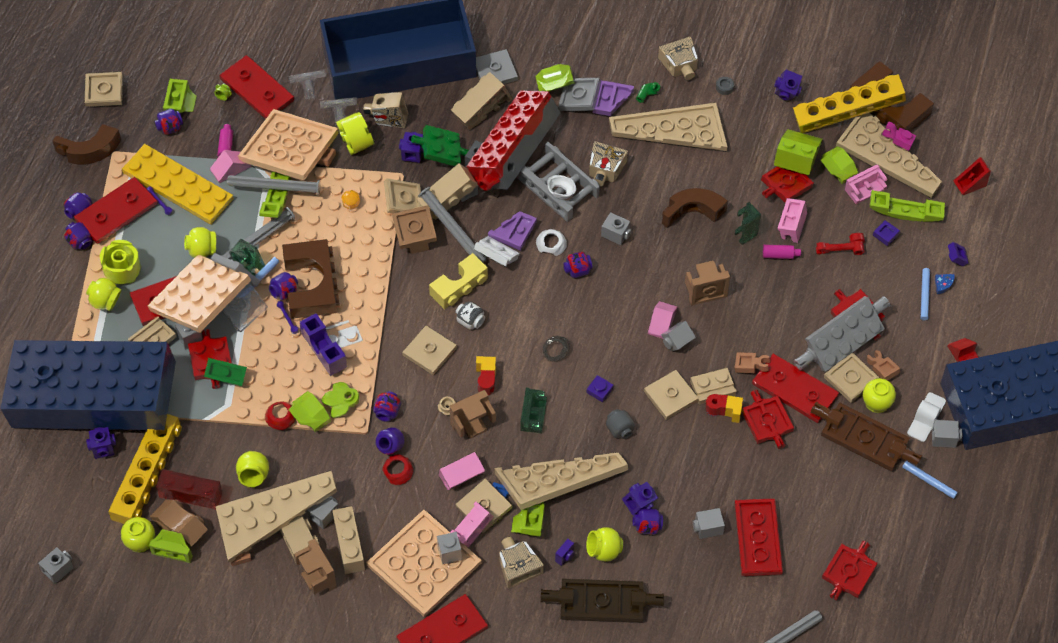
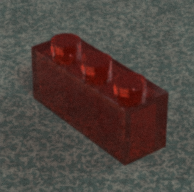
[156,469,222,509]

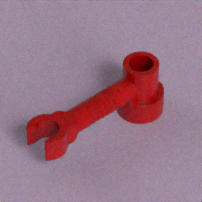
[816,233,865,255]

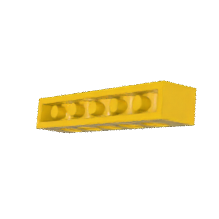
[793,74,906,133]
[108,414,182,524]

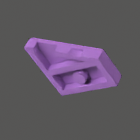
[593,80,634,116]
[488,211,537,251]

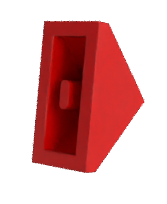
[953,157,991,195]

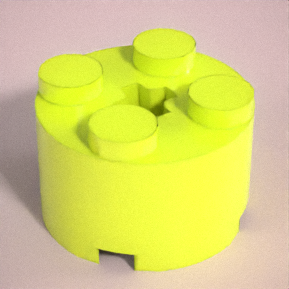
[336,112,374,155]
[100,240,141,284]

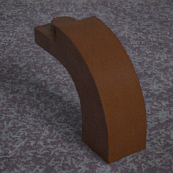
[53,124,121,165]
[662,188,728,228]

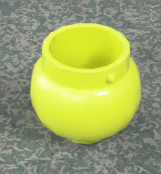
[184,227,216,258]
[86,278,121,311]
[862,378,896,413]
[236,451,269,487]
[121,517,155,553]
[586,527,623,562]

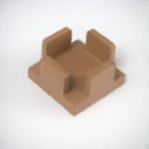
[392,205,437,254]
[685,261,730,306]
[449,390,496,438]
[294,538,337,594]

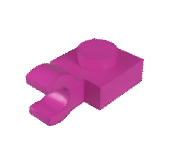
[882,122,916,151]

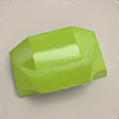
[536,64,574,91]
[163,79,197,113]
[820,146,858,184]
[288,391,331,432]
[511,502,545,536]
[149,529,193,563]

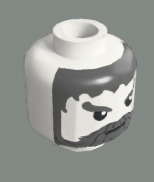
[456,301,485,330]

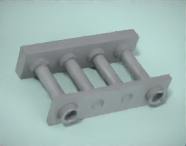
[516,142,600,222]

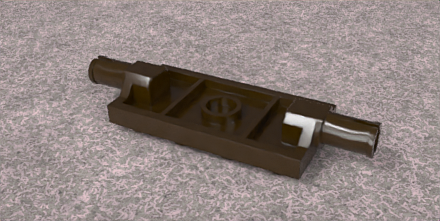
[540,579,664,622]

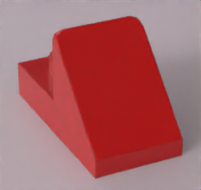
[947,338,978,362]

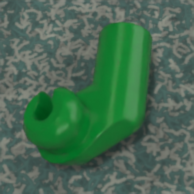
[636,82,661,103]

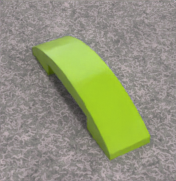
[259,171,291,218]
[870,190,945,222]

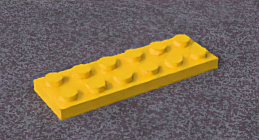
[122,144,234,225]

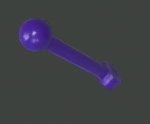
[147,187,172,215]
[277,301,298,334]

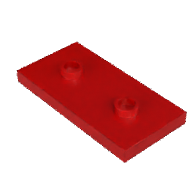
[219,55,295,119]
[74,177,158,244]
[130,276,177,326]
[752,353,839,423]
[734,499,783,576]
[396,594,488,643]

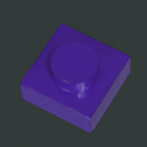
[873,220,900,246]
[948,242,969,266]
[586,375,613,403]
[555,539,575,566]

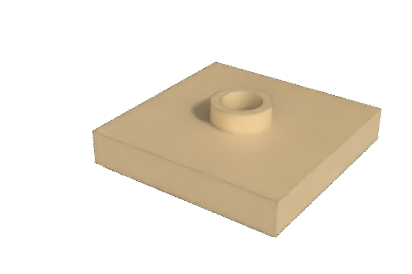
[85,72,123,107]
[384,178,422,213]
[402,326,457,375]
[824,353,879,403]
[644,370,698,420]
[455,479,512,534]

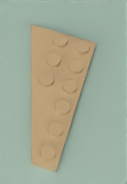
[609,103,727,151]
[836,113,942,198]
[494,453,628,510]
[216,471,337,563]

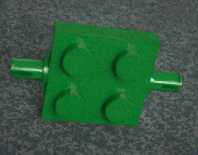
[411,125,469,166]

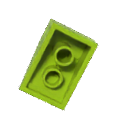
[774,129,823,175]

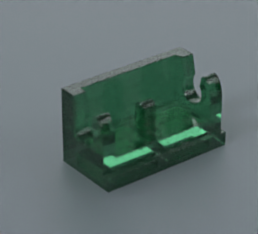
[735,202,761,245]
[229,239,265,276]
[520,387,547,434]

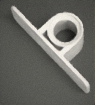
[907,392,946,442]

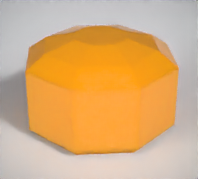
[341,190,360,209]

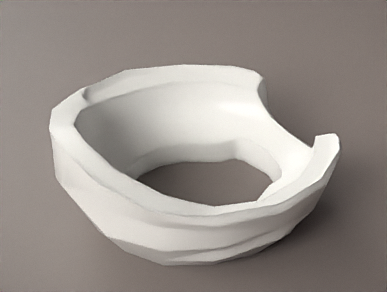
[547,175,576,199]
[536,229,567,256]

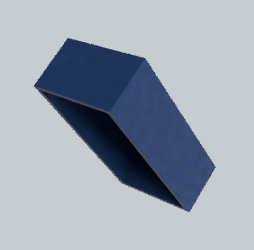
[320,0,477,103]

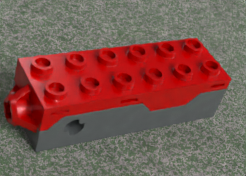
[466,91,560,190]

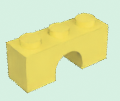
[429,253,488,309]

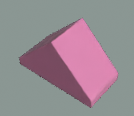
[210,150,251,183]
[648,301,678,339]

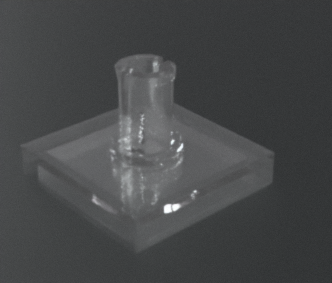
[288,69,326,99]
[320,98,357,126]
[222,282,268,332]

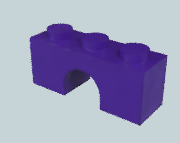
[300,313,347,376]

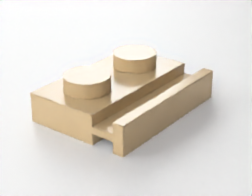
[128,316,176,344]
[690,368,737,405]

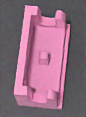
[845,164,887,204]
[778,198,807,243]
[439,452,485,490]
[450,502,494,548]

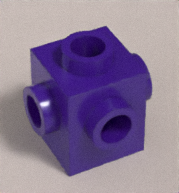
[774,69,803,100]
[399,132,424,163]
[86,427,116,459]
[622,482,658,515]

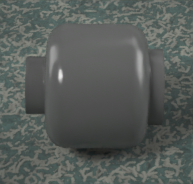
[606,409,635,439]

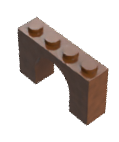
[850,61,934,132]
[282,239,340,319]

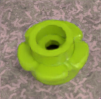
[214,84,232,101]

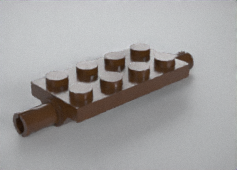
[810,402,923,472]

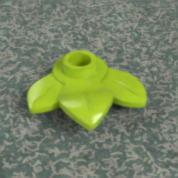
[321,382,359,418]

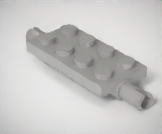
[794,296,891,372]

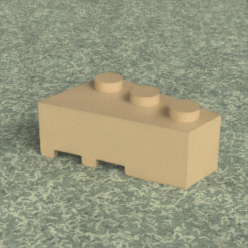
[451,72,513,130]

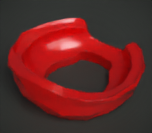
[265,401,296,430]
[382,454,413,485]

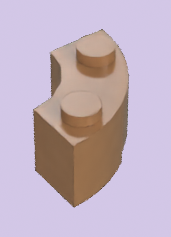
[150,500,208,547]

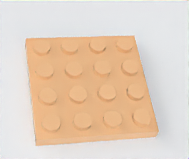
[238,109,339,181]
[148,255,251,333]
[366,510,482,617]

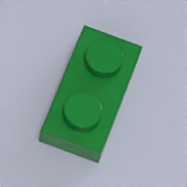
[204,358,247,386]

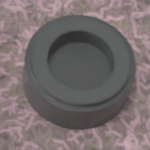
[716,77,734,95]

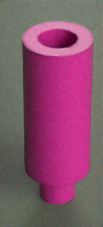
[217,124,233,157]
[763,244,801,259]

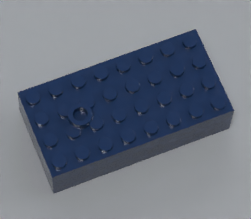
[0,340,176,430]
[940,341,1058,450]

